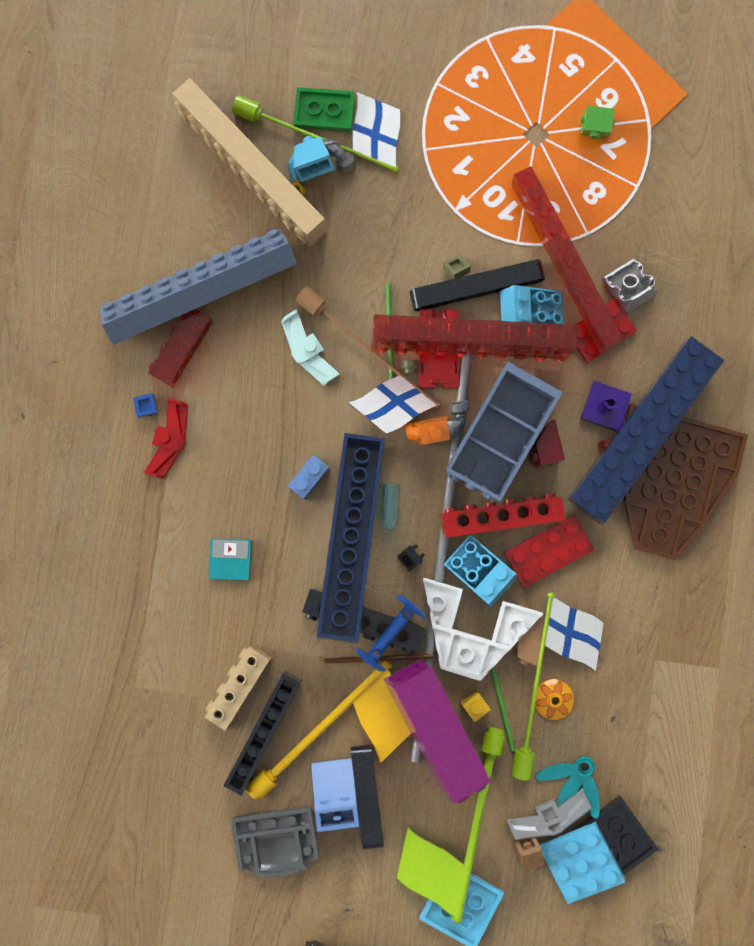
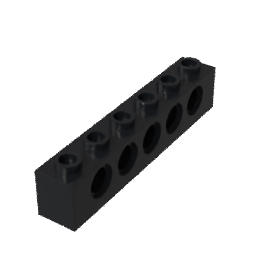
[302,589,426,654]
[223,671,303,796]

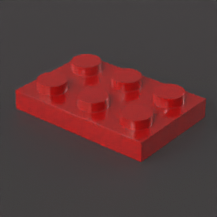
[565,298,637,364]

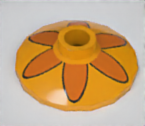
[535,679,574,720]

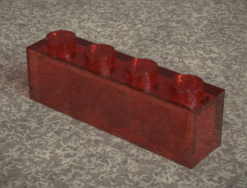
[148,309,213,388]

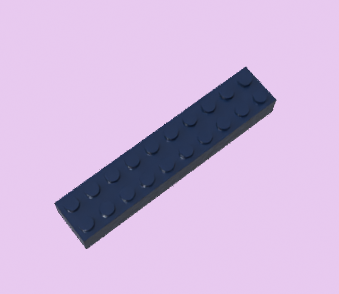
[567,336,725,524]
[316,433,385,644]

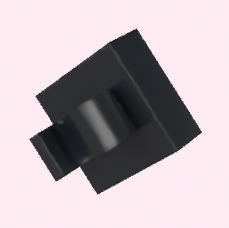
[397,545,425,572]

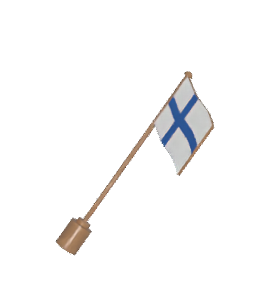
[295,286,441,434]

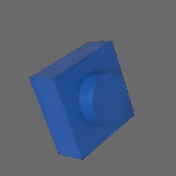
[133,393,158,418]

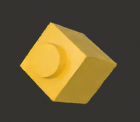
[460,690,491,722]

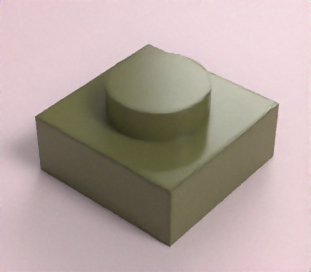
[443,255,470,279]

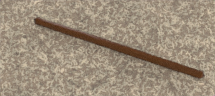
[323,653,435,664]

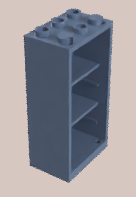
[445,362,563,503]

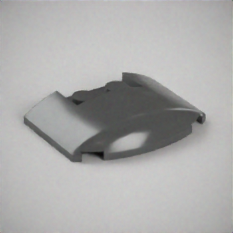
[231,806,320,877]

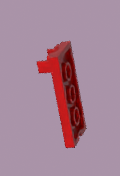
[419,309,459,389]

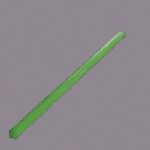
[386,284,394,380]
[491,666,515,753]

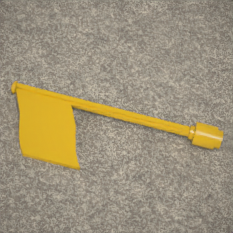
[246,661,411,801]

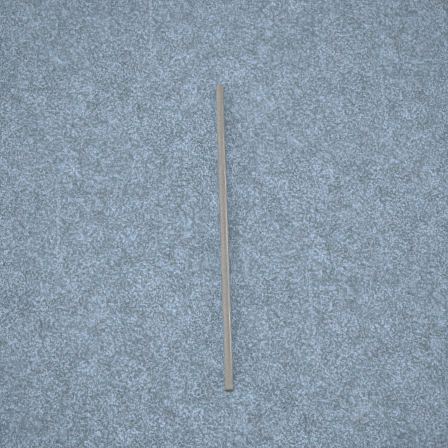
[411,341,473,763]

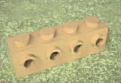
[204,645,272,731]

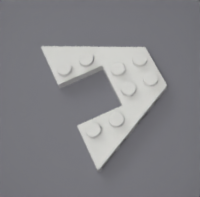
[423,578,543,681]

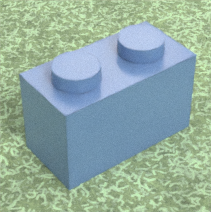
[288,455,330,500]

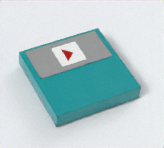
[209,538,252,580]

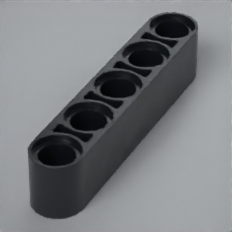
[351,744,384,850]

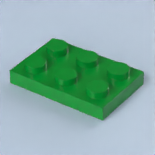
[293,87,355,132]

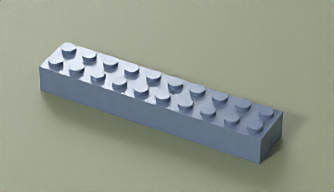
[99,228,297,345]

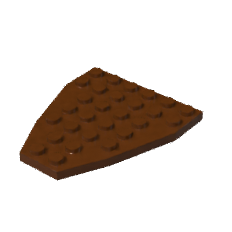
[624,403,748,560]

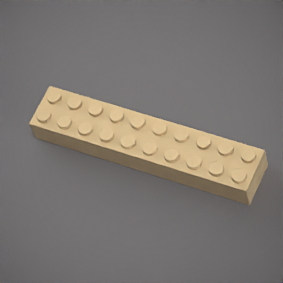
[172,78,327,247]

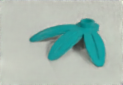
[535,756,600,819]

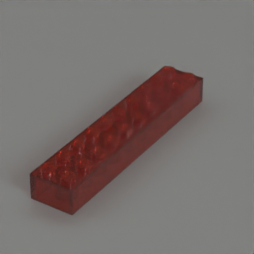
[371,314,577,362]

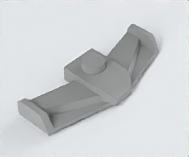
[507,788,592,840]

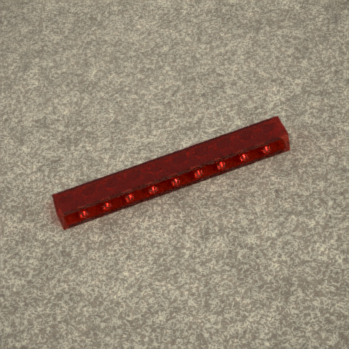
[511,166,623,353]

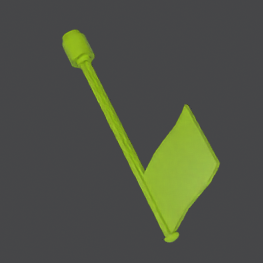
[397,727,505,923]

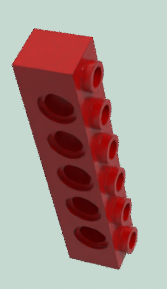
[440,494,566,538]

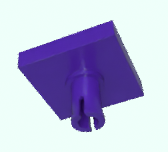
[580,381,632,431]

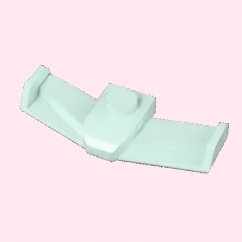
[281,309,340,386]

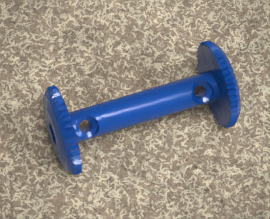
[356,595,426,672]

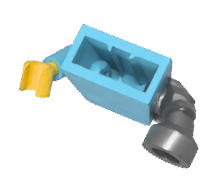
[288,136,356,195]

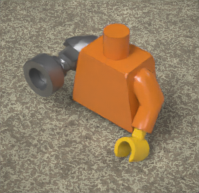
[403,401,470,445]

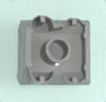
[603,258,658,314]

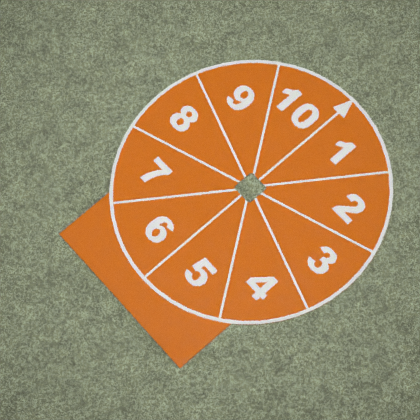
[422,0,688,247]

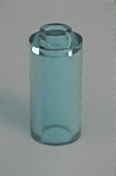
[379,484,400,529]

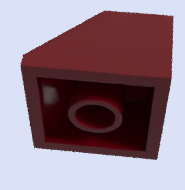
[528,420,565,469]

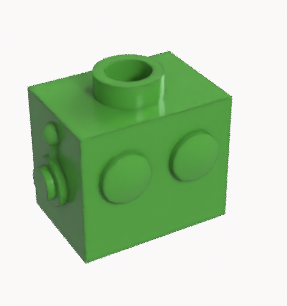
[580,106,615,139]

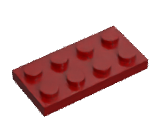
[504,515,594,588]

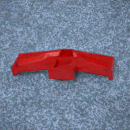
[143,398,188,479]

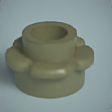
[400,360,420,373]

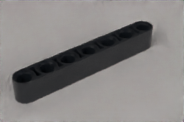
[409,259,545,312]

